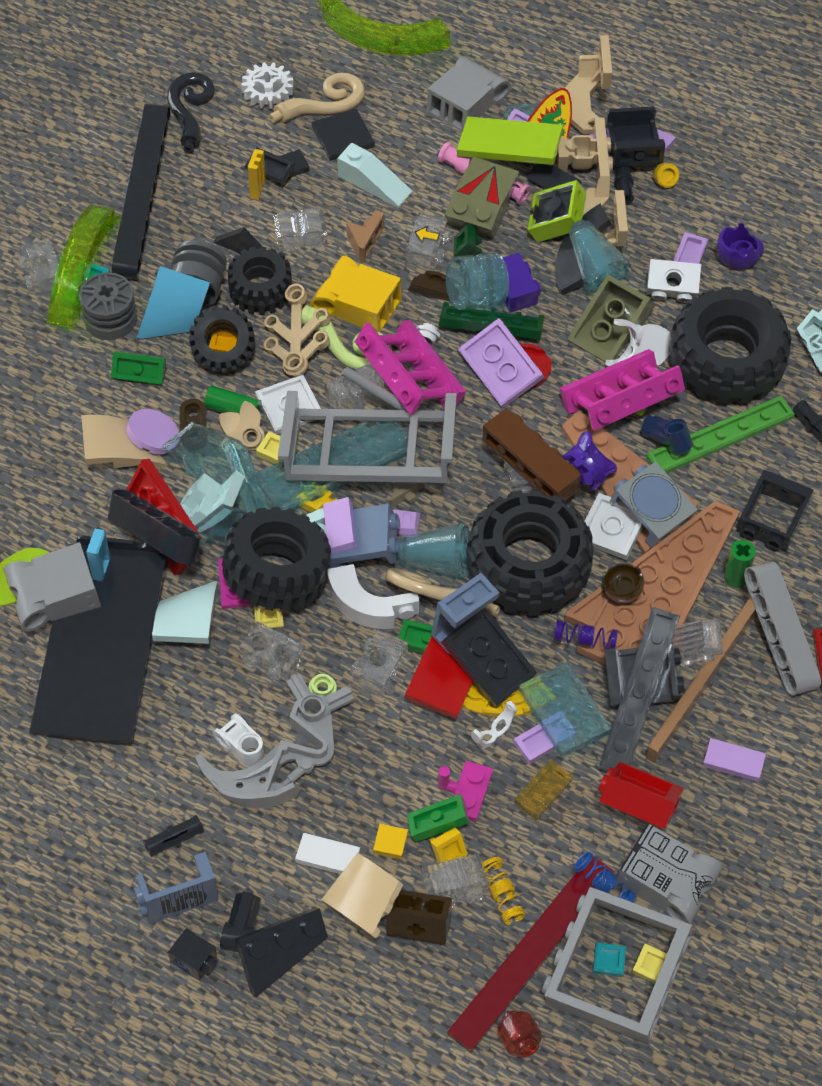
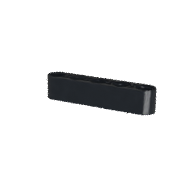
[108,489,201,564]

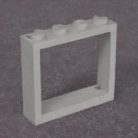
[542,887,692,1044]

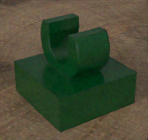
[454,224,482,259]

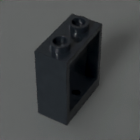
[736,470,814,552]

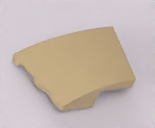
[81,415,166,468]
[321,853,403,938]

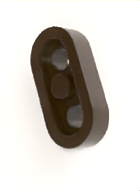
[179,399,207,448]

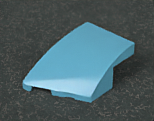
[137,266,210,339]

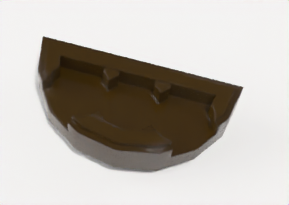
[408,271,458,302]

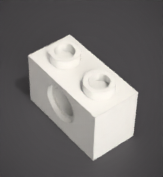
[646,259,701,303]

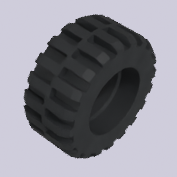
[222,507,331,611]

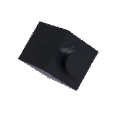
[168,928,218,981]

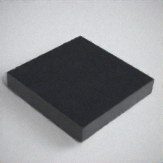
[312,108,375,161]

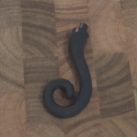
[167,72,215,153]

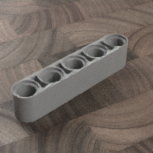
[744,561,821,696]

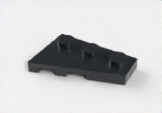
[235,907,328,997]

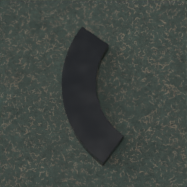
[555,203,612,295]

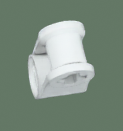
[213,713,265,767]

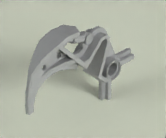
[194,674,355,808]

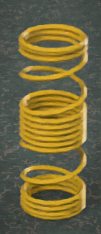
[480,857,525,925]

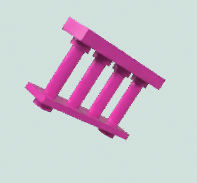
[354,320,466,415]
[560,349,685,431]

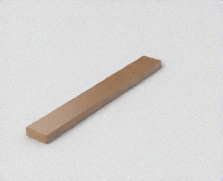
[646,597,757,763]

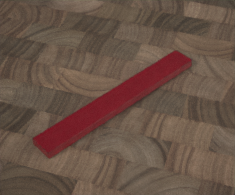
[447,858,615,1053]

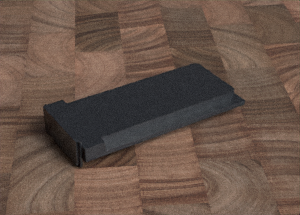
[29,535,168,745]

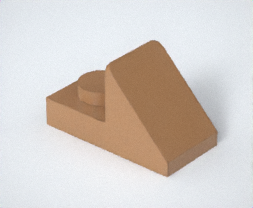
[346,210,384,263]

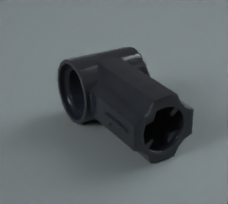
[220,891,261,952]

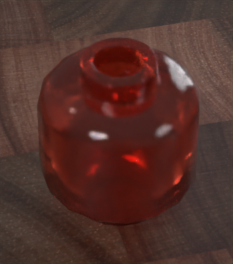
[497,1010,542,1058]

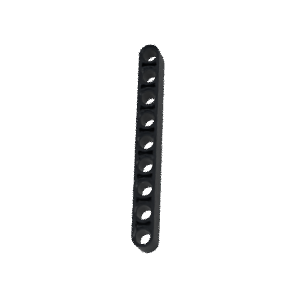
[112,104,170,280]

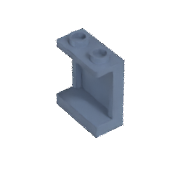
[329,504,400,568]

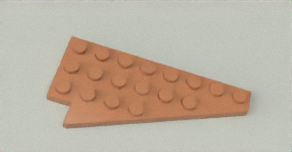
[564,501,740,665]

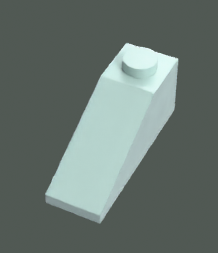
[338,143,412,208]

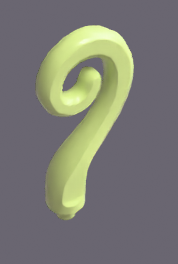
[302,305,392,371]

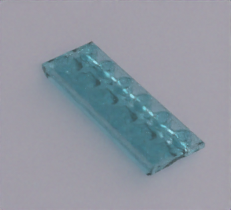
[252,421,409,510]

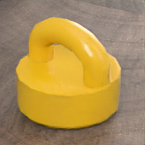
[652,163,679,188]

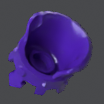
[561,431,618,492]

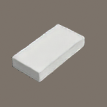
[295,833,360,874]

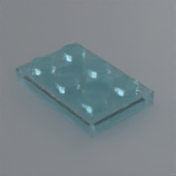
[519,662,612,757]

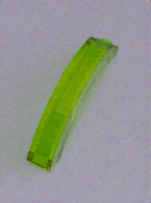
[318,0,450,56]
[47,204,121,328]

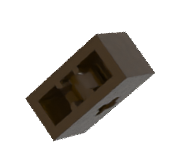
[387,890,452,944]

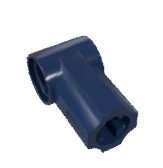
[641,415,693,454]

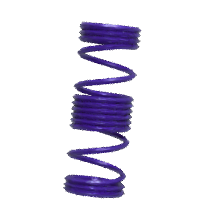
[554,620,618,649]

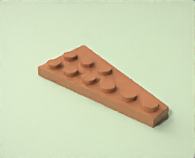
[561,410,698,554]

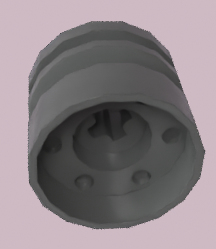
[171,240,227,307]
[79,272,137,340]

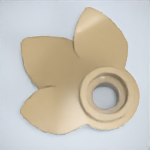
[219,401,265,452]

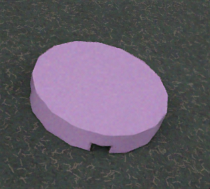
[126,409,179,454]

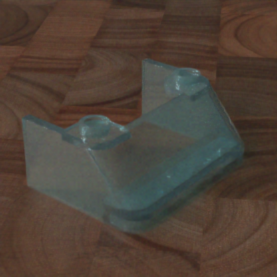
[162,422,270,542]

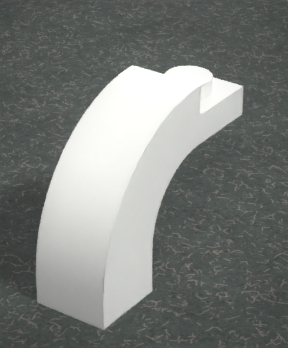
[327,564,419,629]

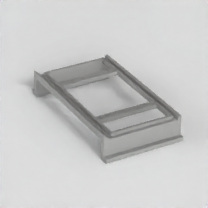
[278,391,457,483]

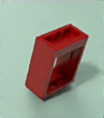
[598,761,684,829]

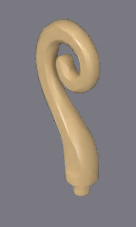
[269,73,365,123]
[385,568,500,617]

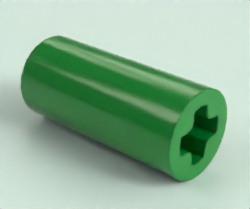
[204,385,262,414]
[724,540,756,588]

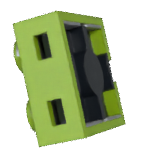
[527,180,586,242]

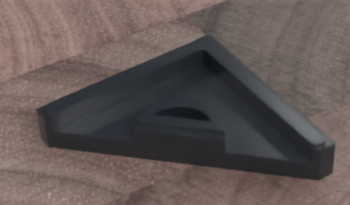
[213,227,262,253]

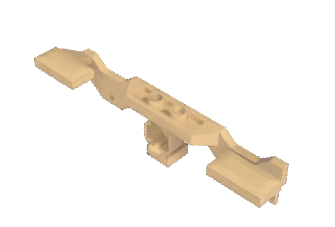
[556,35,628,251]

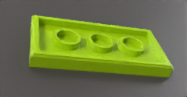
[457,116,563,165]

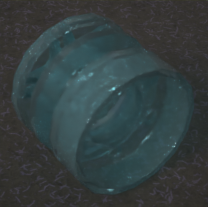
[446,253,509,310]

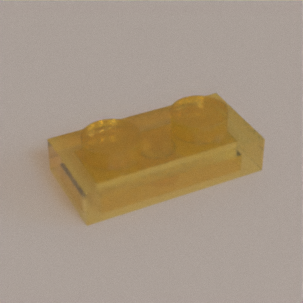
[514,759,573,821]

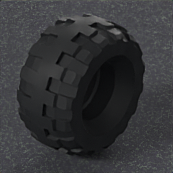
[669,287,791,405]
[467,490,594,617]

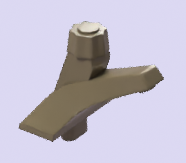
[388,461,424,508]

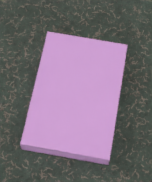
[458,318,545,408]

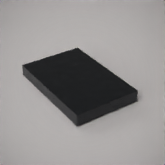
[441,608,537,708]

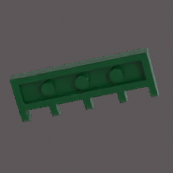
[439,302,545,340]

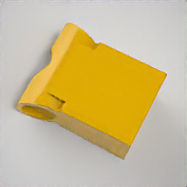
[310,256,402,332]

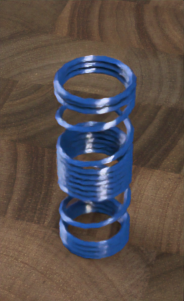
[574,851,636,903]

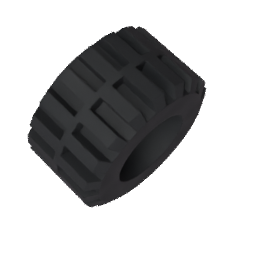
[227,246,292,315]
[189,305,256,375]

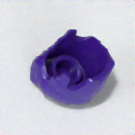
[717,222,764,270]

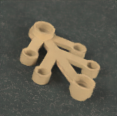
[264,284,331,377]

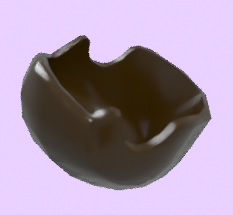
[602,563,644,603]

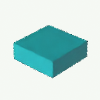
[593,942,626,977]

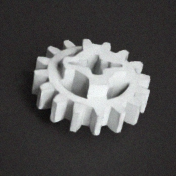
[241,62,294,109]

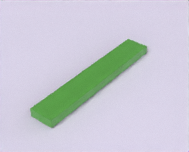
[646,396,795,473]

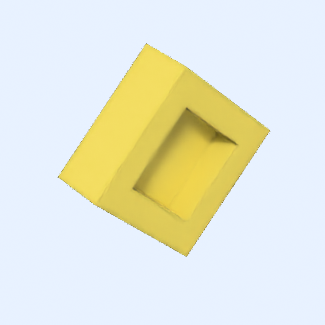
[256,431,284,467]
[632,944,667,984]

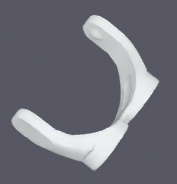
[605,319,643,366]
[471,701,517,749]

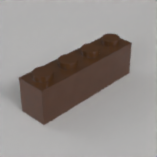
[482,408,581,501]

